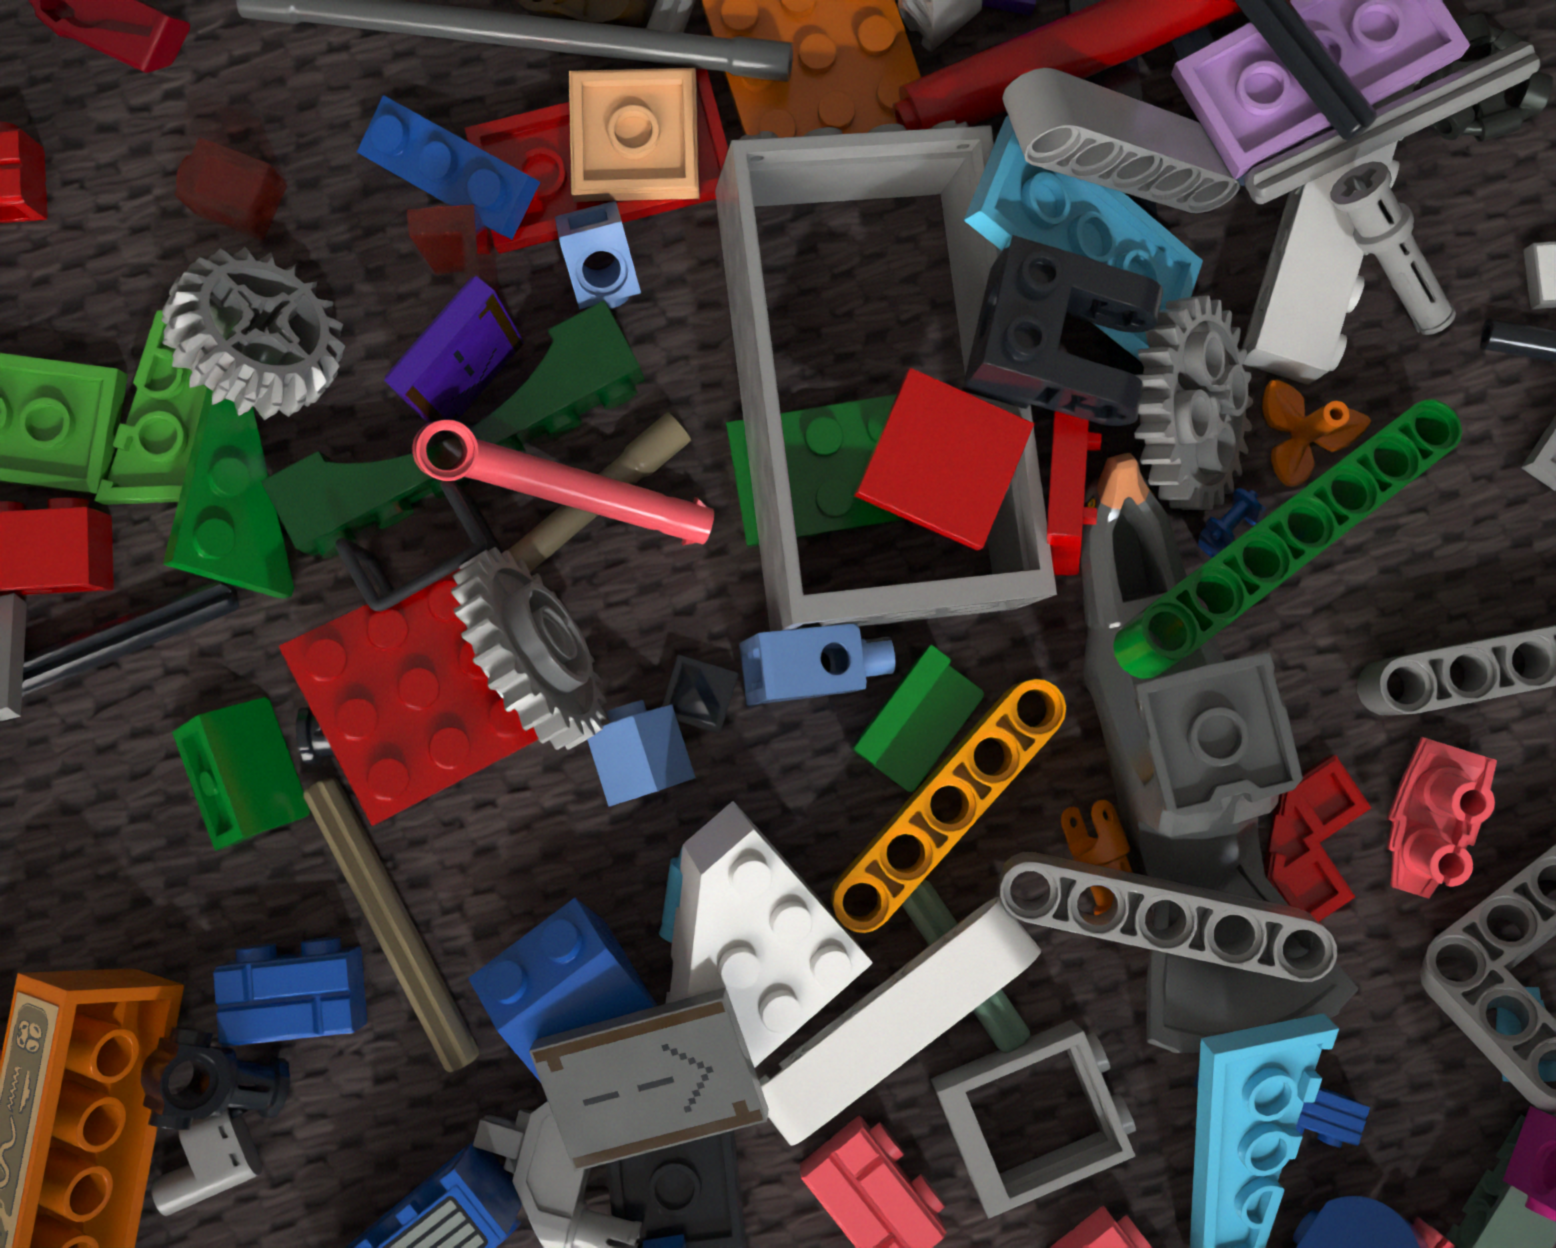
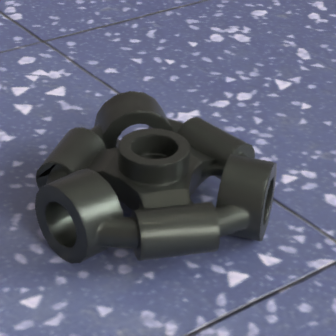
[1421,14,1553,142]

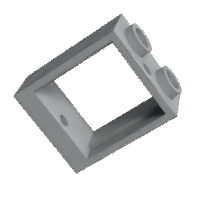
[930,1020,1136,1219]

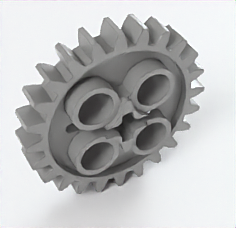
[1135,296,1253,510]

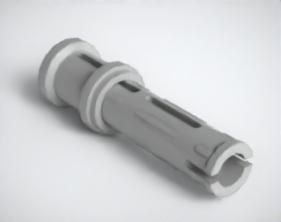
[1330,161,1456,335]

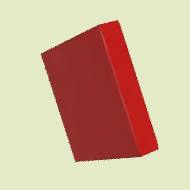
[854,368,1035,551]

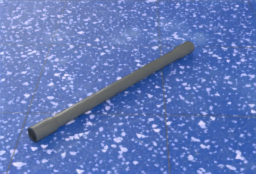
[236,0,793,82]

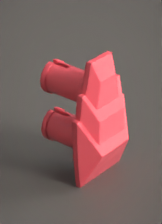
[1386,737,1497,899]

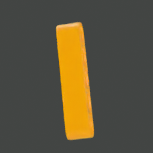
[830,679,1066,933]

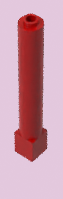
[892,0,1242,130]

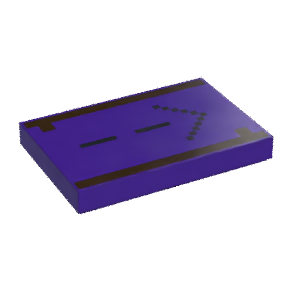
[384,276,524,436]

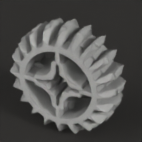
[161,247,345,420]

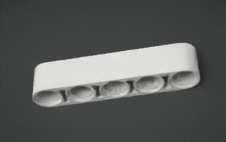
[759,897,1041,1145]

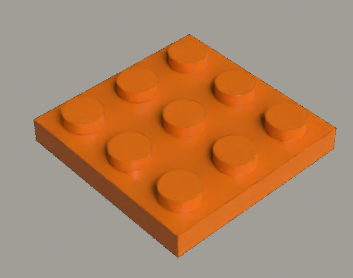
[701,0,921,138]

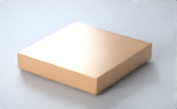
[569,68,700,202]

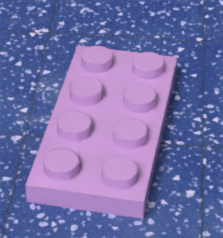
[1171,0,1470,180]

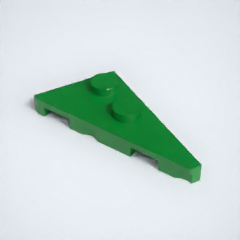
[163,387,294,599]

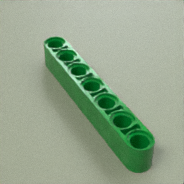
[1113,399,1462,679]

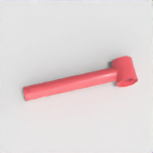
[412,420,714,546]

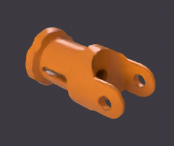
[1061,800,1133,915]

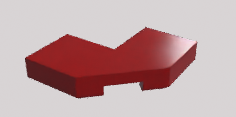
[1264,755,1371,922]

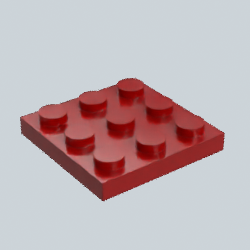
[279,568,539,826]

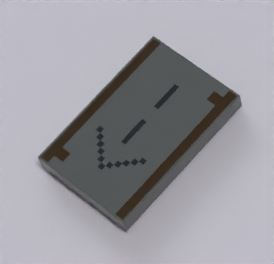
[529,987,769,1172]

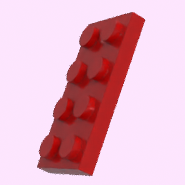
[464,69,729,254]

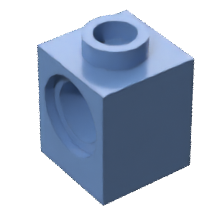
[555,201,641,309]

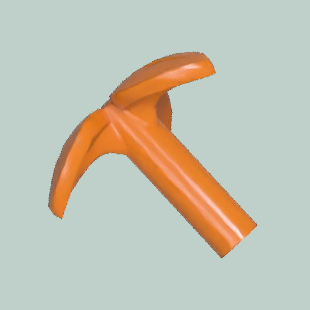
[1262,380,1371,487]

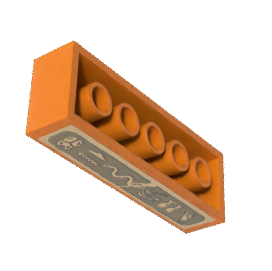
[0,968,184,1248]

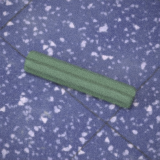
[901,880,1030,1053]

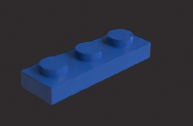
[357,95,540,239]

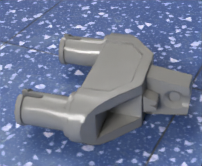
[473,1101,643,1248]

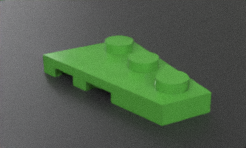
[95,310,207,505]

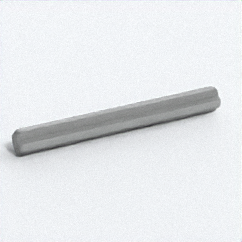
[1244,41,1540,204]

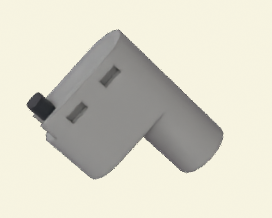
[151,1107,262,1216]

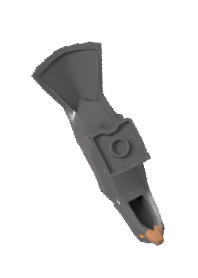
[1080,453,1358,1053]

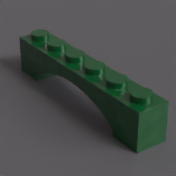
[261,301,645,558]

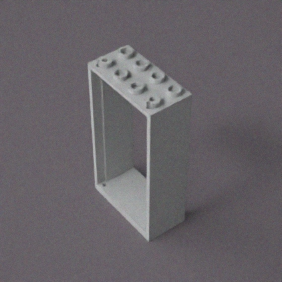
[715,120,1057,632]

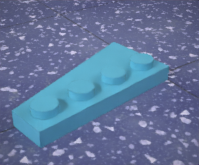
[1190,1013,1339,1248]

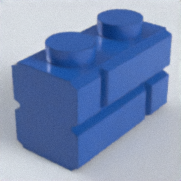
[213,937,367,1047]

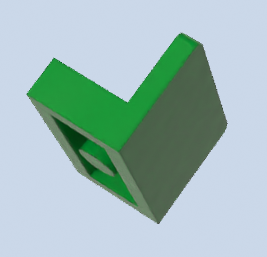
[850,645,984,792]
[172,697,310,851]

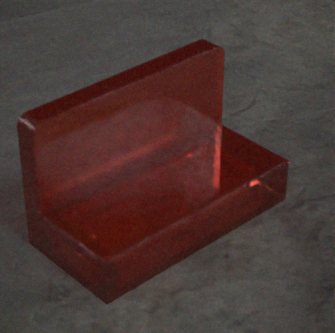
[407,204,499,298]

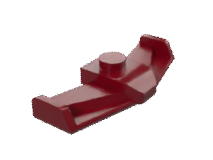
[28,0,190,73]

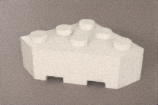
[666,801,873,1068]

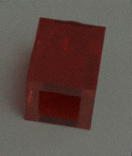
[174,137,287,241]

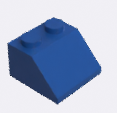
[468,897,658,1083]

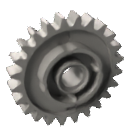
[451,547,607,750]

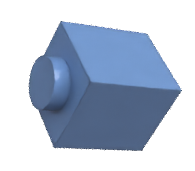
[587,700,696,806]

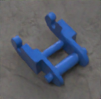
[1198,488,1266,558]

